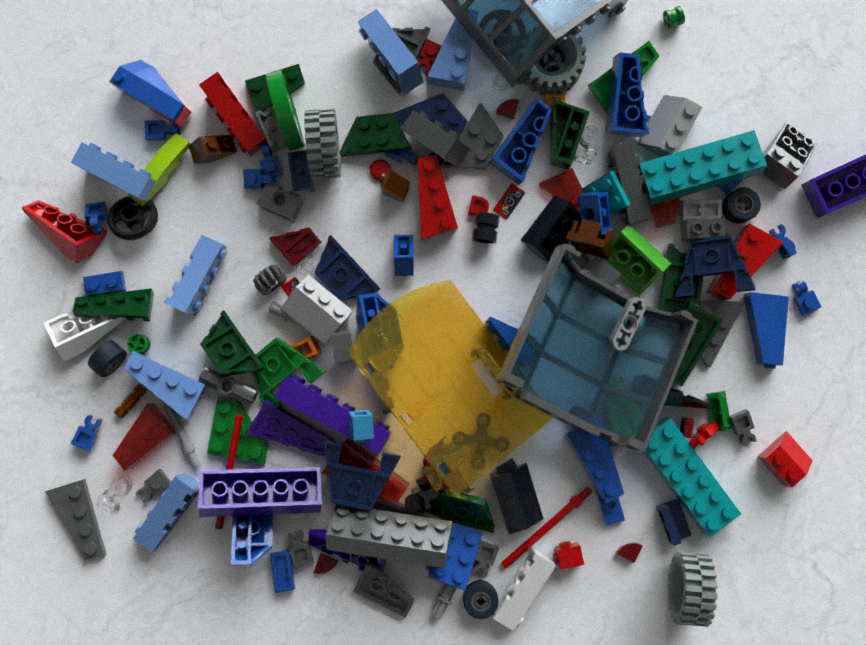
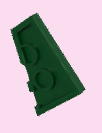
[245,64,305,114]

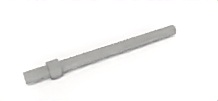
[159,398,201,468]

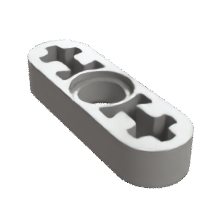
[609,298,646,351]

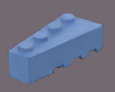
[358,9,424,95]
[427,9,479,91]
[71,142,156,201]
[164,235,227,316]
[123,351,206,422]
[133,473,199,553]

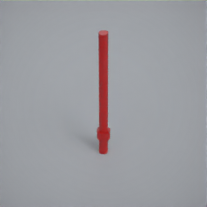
[215,414,243,529]
[501,486,593,569]

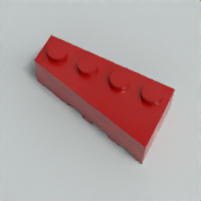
[199,72,268,156]
[417,154,458,240]
[706,224,784,301]

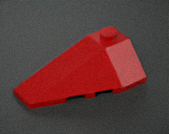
[22,200,107,263]

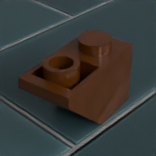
[188,135,237,164]
[379,168,410,203]

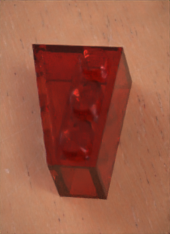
[112,403,177,471]

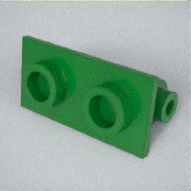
[706,391,732,431]

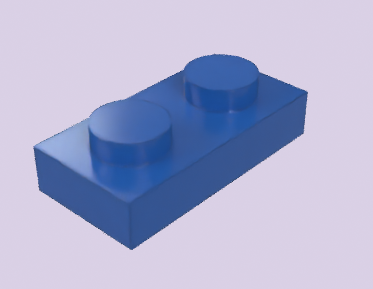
[83,271,126,296]

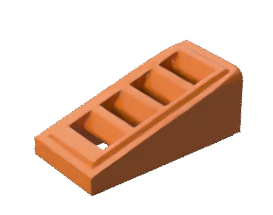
[291,336,322,359]

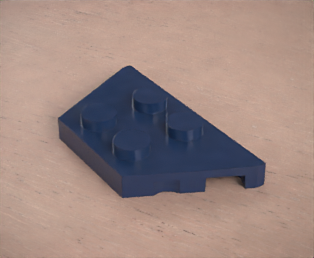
[315,235,380,302]

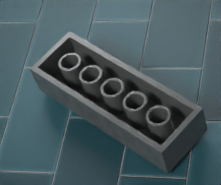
[326,504,452,568]

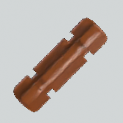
[114,385,147,418]

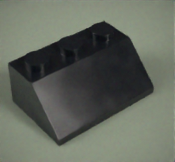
[521,195,580,263]
[490,463,544,534]

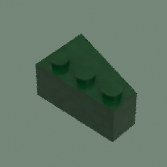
[550,99,590,170]

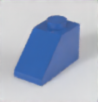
[394,235,414,277]

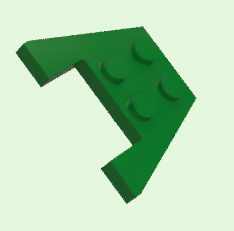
[252,337,326,408]

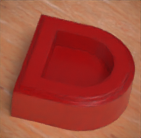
[468,195,489,216]

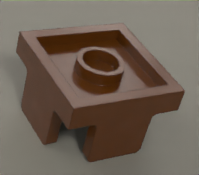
[566,219,614,259]

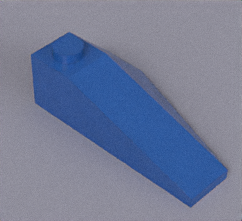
[109,60,185,122]

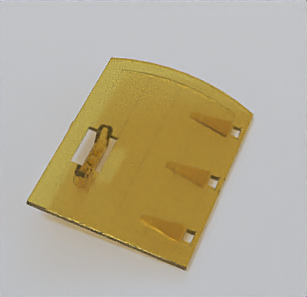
[348,280,553,497]

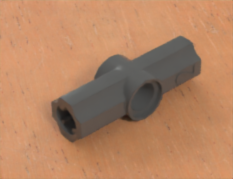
[198,367,258,407]

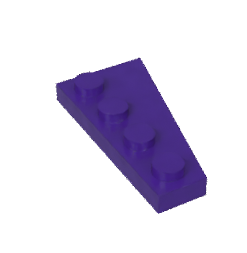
[246,400,333,456]

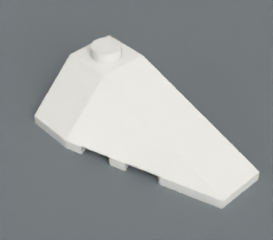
[44,313,126,362]

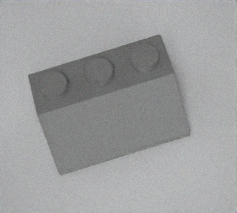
[637,95,703,157]
[280,275,353,346]

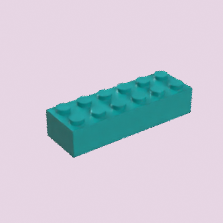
[638,130,767,206]
[644,417,741,538]

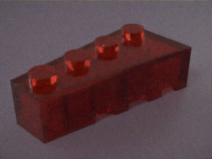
[322,438,410,504]

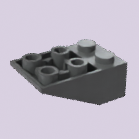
[763,122,817,190]

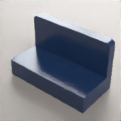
[288,150,315,192]
[656,499,691,546]

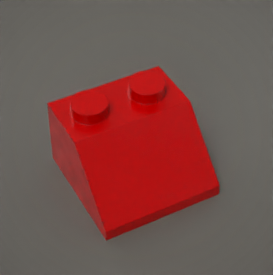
[757,431,813,488]

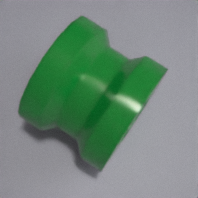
[663,6,685,29]
[127,334,151,354]

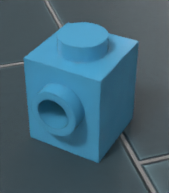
[348,409,374,442]

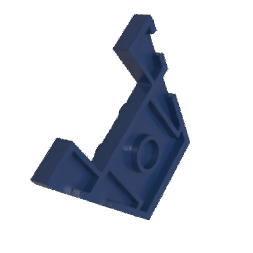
[393,93,467,167]
[676,235,756,299]
[324,440,401,511]

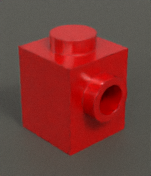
[553,541,584,570]

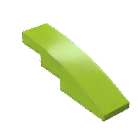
[128,133,190,207]

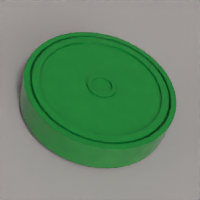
[266,70,305,151]

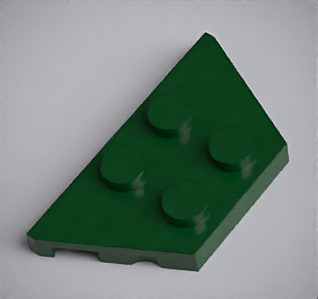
[340,113,412,157]
[658,243,703,313]
[200,310,265,377]
[422,489,495,533]

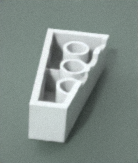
[492,547,556,631]

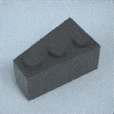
[401,110,470,167]

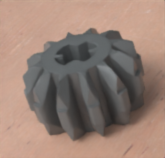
[253,265,287,295]

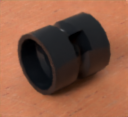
[472,212,500,244]

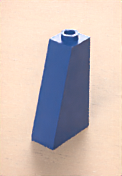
[744,292,789,369]

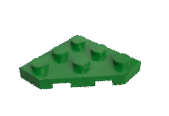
[207,397,269,464]

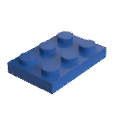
[427,522,483,591]

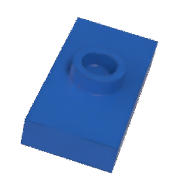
[595,489,625,526]
[270,550,296,593]

